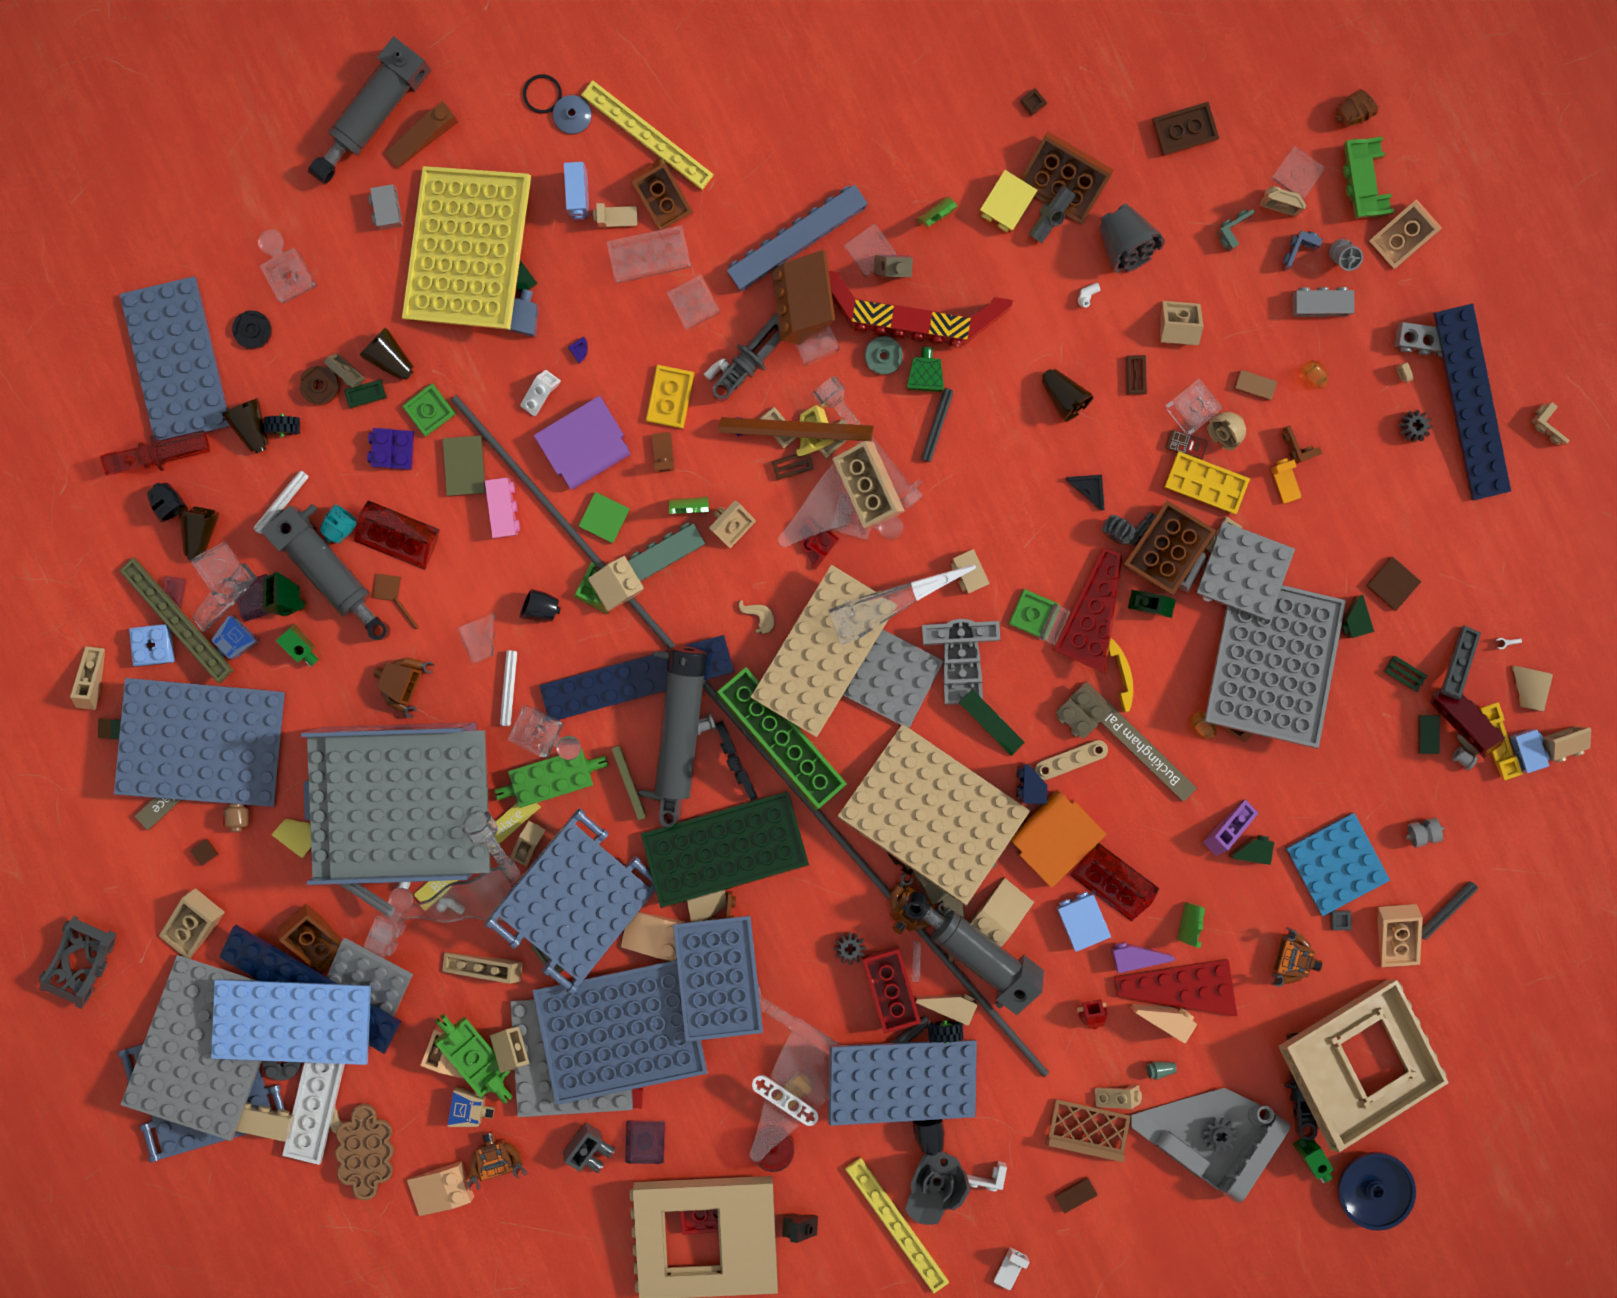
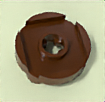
[300,366,340,405]

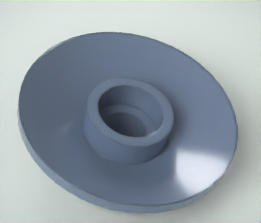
[553,95,591,134]

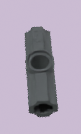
[1029,185,1076,243]

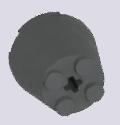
[1099,204,1165,274]

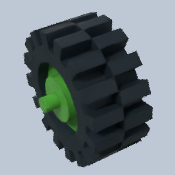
[264,414,300,437]
[928,1020,963,1044]

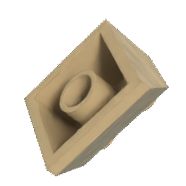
[1159,301,1204,345]
[588,556,644,612]
[1542,726,1592,763]

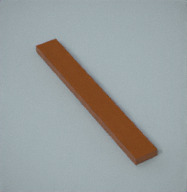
[718,417,874,441]

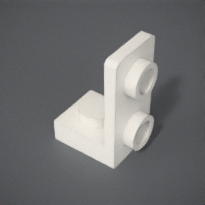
[520,370,561,416]
[967,1161,1007,1191]
[994,1247,1030,1290]

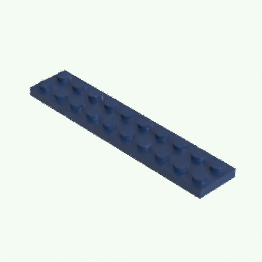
[1433,303,1511,500]
[539,635,735,722]
[219,925,402,1054]

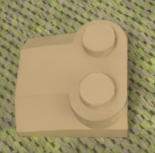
[1260,186,1306,217]

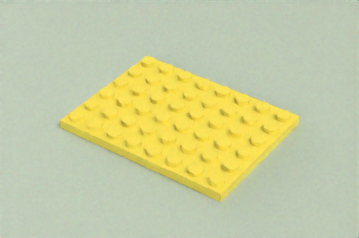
[402,166,531,330]

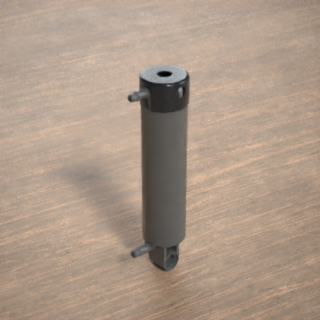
[638,646,708,827]

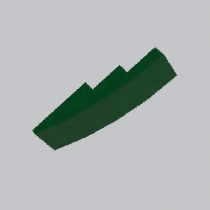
[958,689,1025,756]

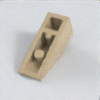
[70,646,105,710]
[915,993,978,1026]

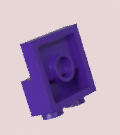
[367,428,414,470]

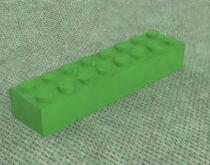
[715,667,847,810]

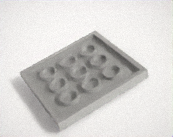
[1196,522,1295,621]
[843,630,944,728]
[327,938,413,1017]

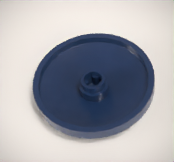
[1337,1152,1416,1231]

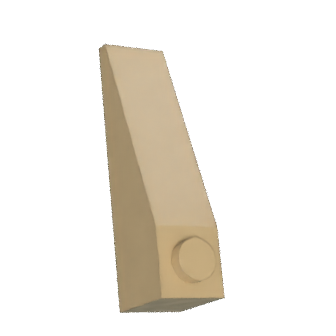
[442,952,523,984]

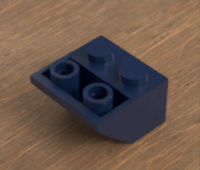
[1016,762,1047,804]

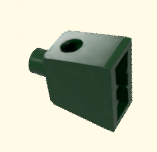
[263,572,305,616]

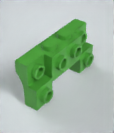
[1343,137,1394,219]

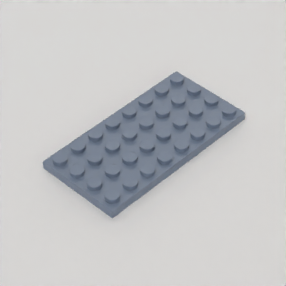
[120,276,231,444]
[828,1039,977,1126]

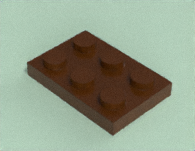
[1152,102,1219,156]

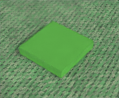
[402,383,456,437]
[579,492,630,543]
[1008,589,1059,639]

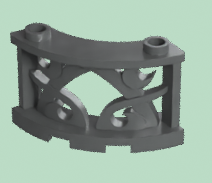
[39,916,116,1009]

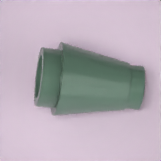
[1146,1061,1177,1080]

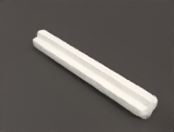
[253,471,309,534]
[500,650,517,726]

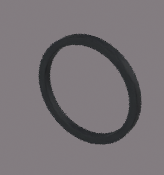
[523,74,562,113]

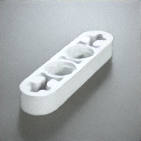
[752,1075,818,1126]

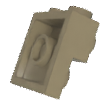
[1056,683,1112,739]

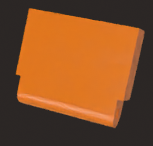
[1011,790,1107,888]

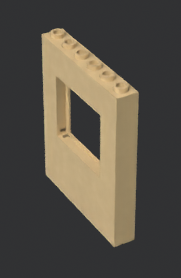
[1278,979,1449,1152]
[630,1176,778,1298]

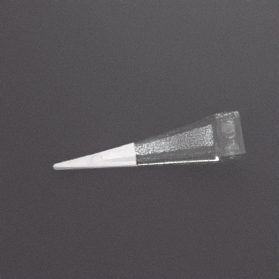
[828,565,976,646]

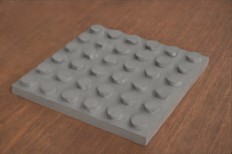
[510,999,633,1117]

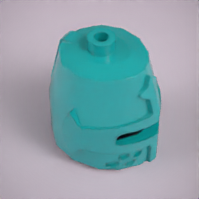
[320,503,359,544]

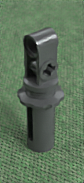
[713,313,781,402]

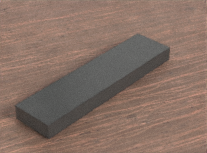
[1440,625,1481,701]

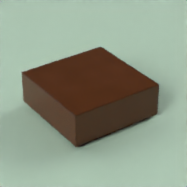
[1020,88,1047,116]
[190,839,218,866]

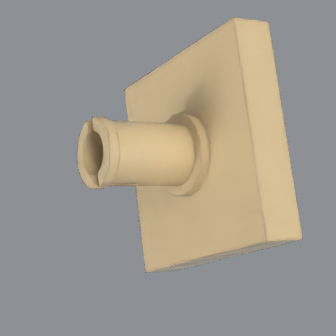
[709,500,756,549]

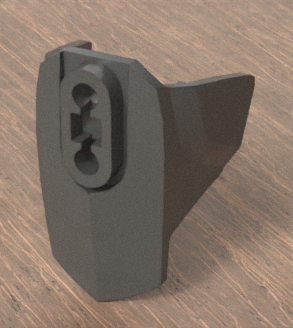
[905,1151,970,1225]

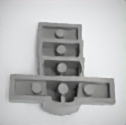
[922,619,1000,705]

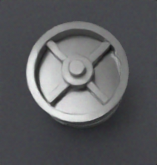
[1329,239,1363,271]
[1406,817,1444,848]

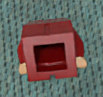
[1077,999,1108,1029]

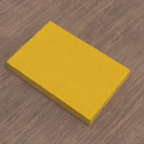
[646,365,695,429]

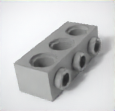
[1394,322,1442,358]

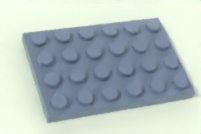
[673,915,763,1042]

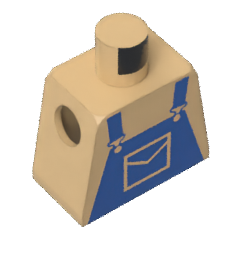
[447,1086,495,1127]

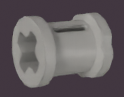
[698,713,717,735]
[1451,746,1478,771]

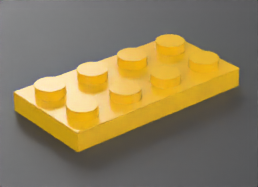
[1164,451,1250,515]

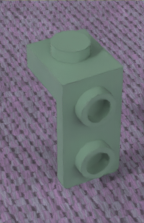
[1217,209,1255,252]

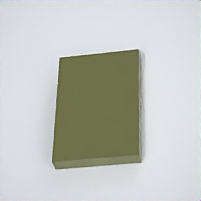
[443,436,486,496]

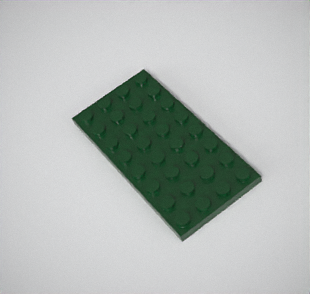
[641,791,809,909]

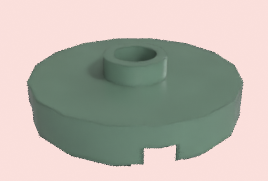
[864,336,903,375]

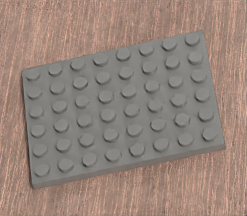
[1204,585,1346,749]
[120,955,261,1141]

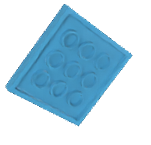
[1285,812,1390,916]

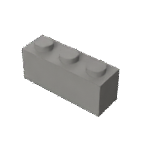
[1292,287,1354,317]

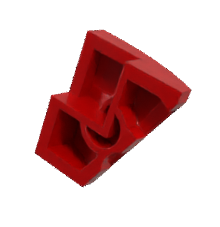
[794,515,839,569]

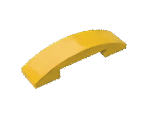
[1108,638,1133,712]
[1479,702,1523,781]

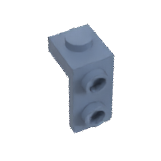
[1282,231,1323,271]

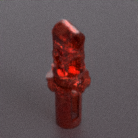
[100,430,210,475]

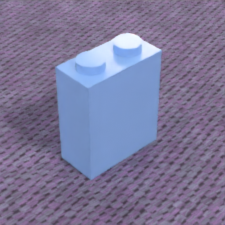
[564,162,590,220]
[1056,891,1111,952]

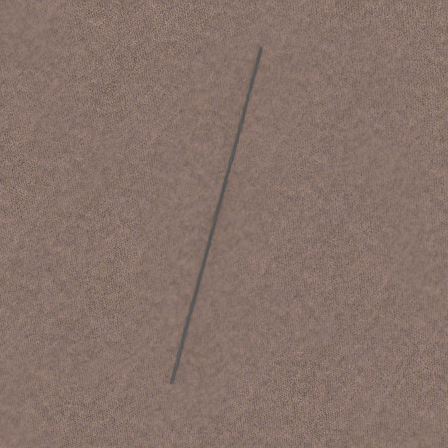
[451,395,1049,1077]

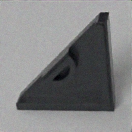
[1066,475,1105,510]

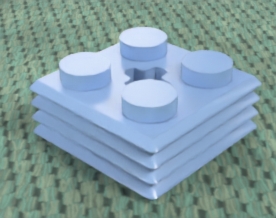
[129,624,175,666]

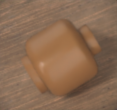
[223,804,249,832]

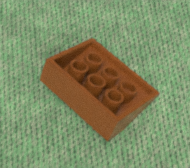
[1020,132,1114,224]
[772,250,835,345]
[1124,500,1217,595]

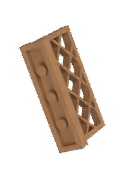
[1045,1099,1131,1162]

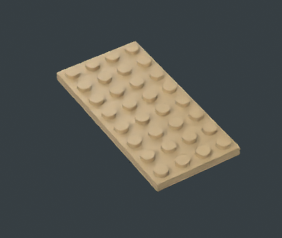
[751,565,897,737]

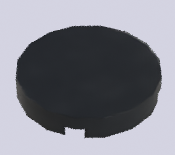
[232,310,272,349]

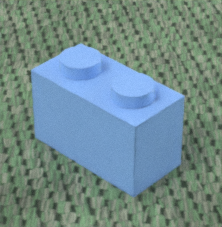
[1509,729,1550,773]

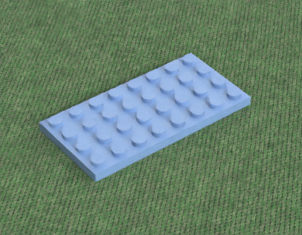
[211,979,371,1065]

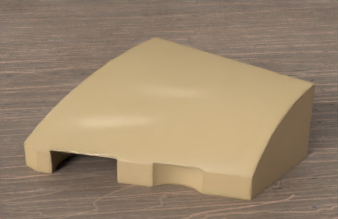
[1511,665,1553,712]
[687,890,727,922]

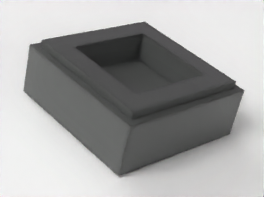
[1330,910,1352,931]

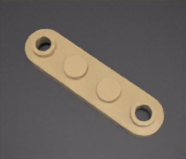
[1034,740,1108,780]

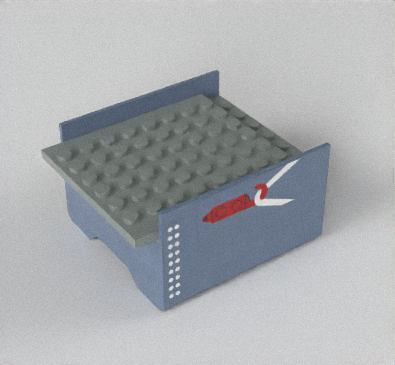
[301,722,491,885]

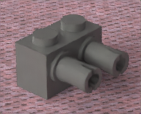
[563,1122,615,1173]

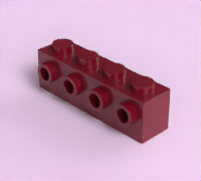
[1430,689,1505,758]

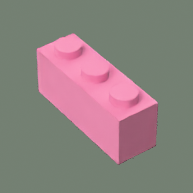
[485,477,520,539]

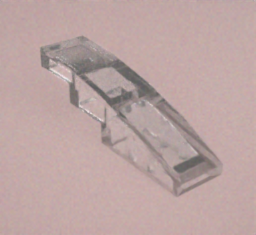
[191,563,257,632]

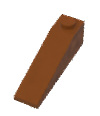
[386,101,458,168]

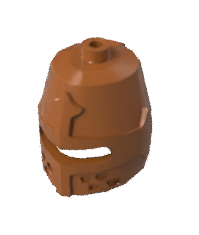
[1335,89,1378,127]

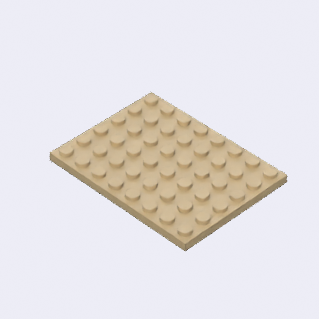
[837,725,1030,906]

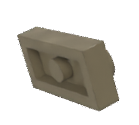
[324,353,366,388]

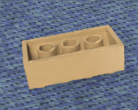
[832,441,905,528]

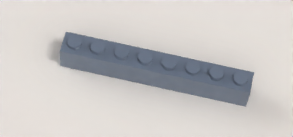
[727,185,868,292]

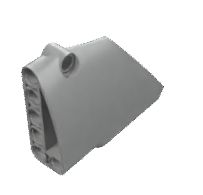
[1131,1088,1291,1203]

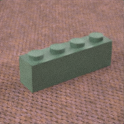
[628,523,706,582]

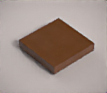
[1366,557,1421,611]

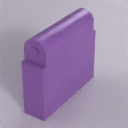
[534,396,631,490]

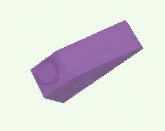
[1203,799,1258,856]
[1111,942,1175,973]

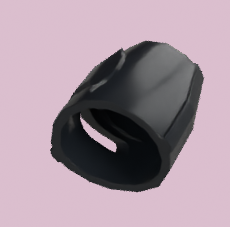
[147,483,186,522]
[519,589,561,622]
[913,1119,945,1156]

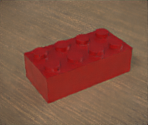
[862,946,921,1034]

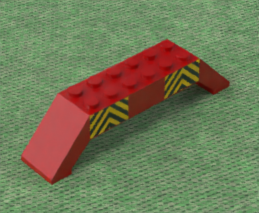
[829,271,1013,348]

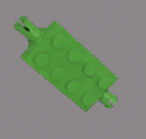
[495,748,608,808]
[434,1014,512,1104]

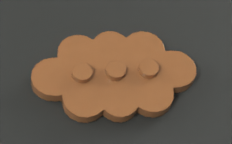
[335,1103,394,1201]

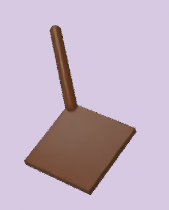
[373,574,418,629]

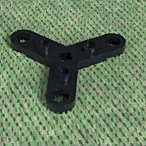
[715,720,758,801]

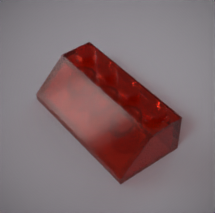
[354,500,439,570]
[1071,843,1159,921]

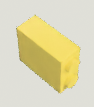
[980,170,1038,232]

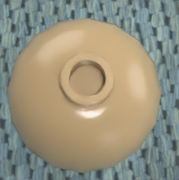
[1207,411,1246,451]

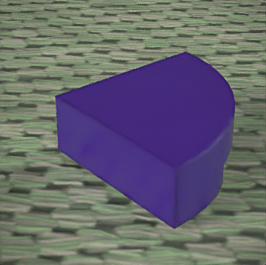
[568,337,588,364]

